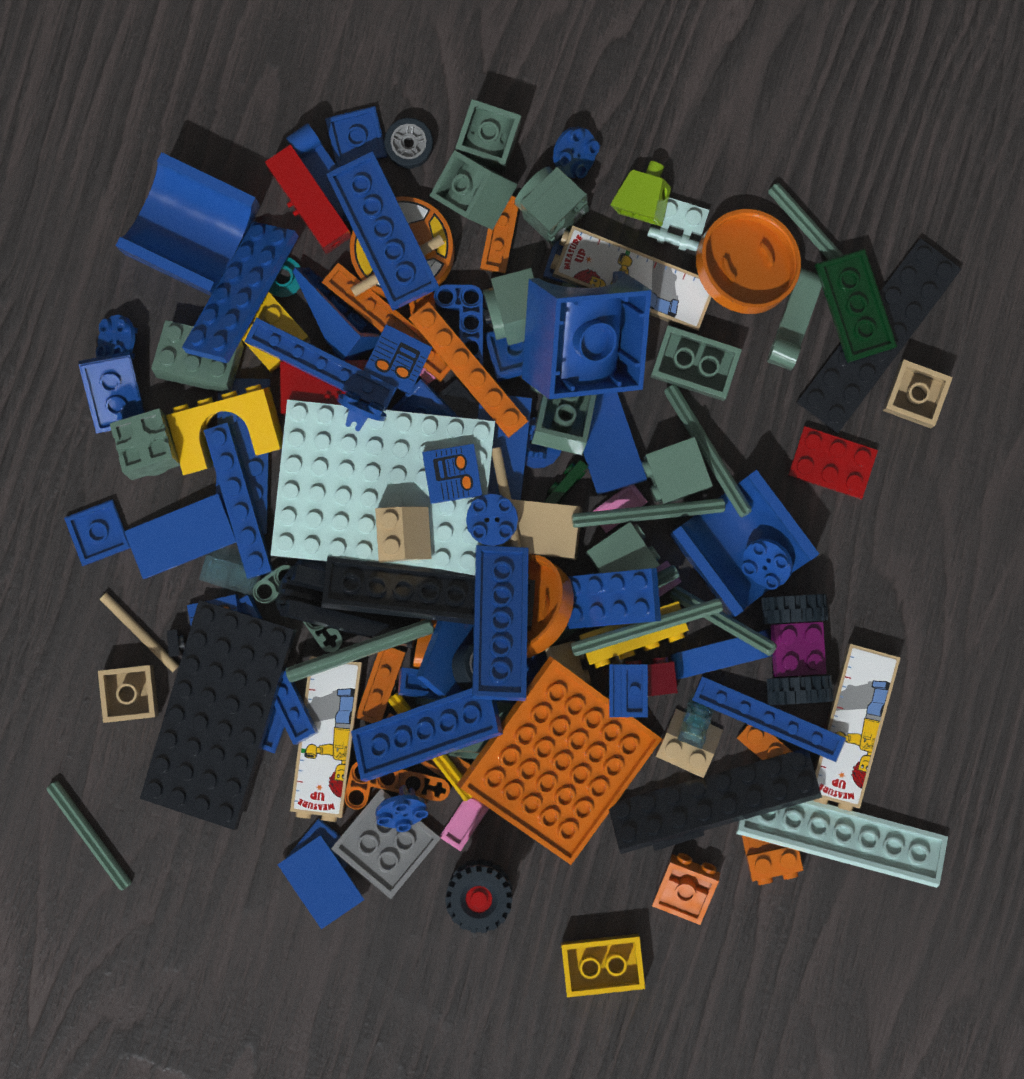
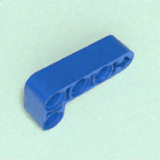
[286,123,349,224]
[434,285,483,366]
[670,629,773,680]

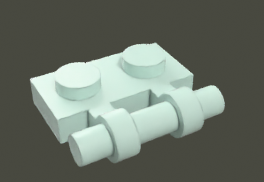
[647,197,709,252]

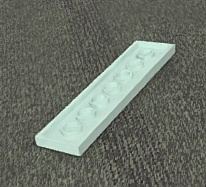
[736,800,948,888]

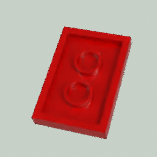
[788,426,878,500]

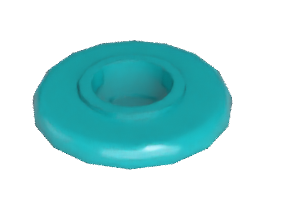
[269,257,300,297]

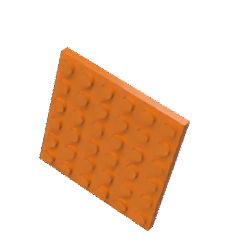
[457,656,662,865]

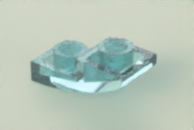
[199,555,258,595]
[677,702,712,749]

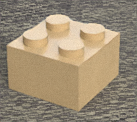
[882,360,953,428]
[98,665,159,723]

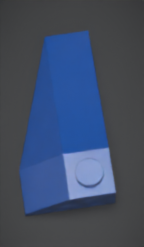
[292,267,381,360]

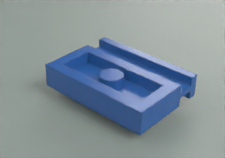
[609,664,648,717]

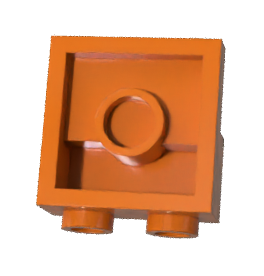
[741,835,803,885]
[652,853,720,925]

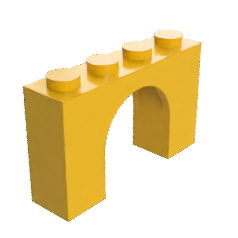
[166,384,283,475]

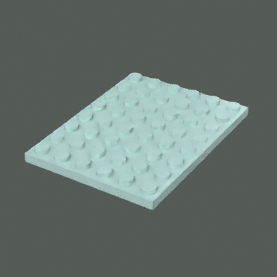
[271,400,495,575]

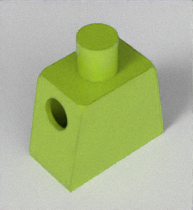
[611,161,671,227]

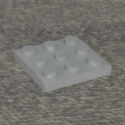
[331,789,441,899]

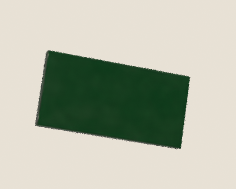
[815,249,897,363]

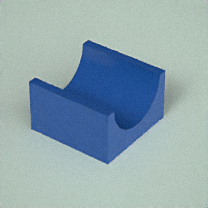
[115,152,261,296]
[522,271,652,399]
[669,470,819,617]

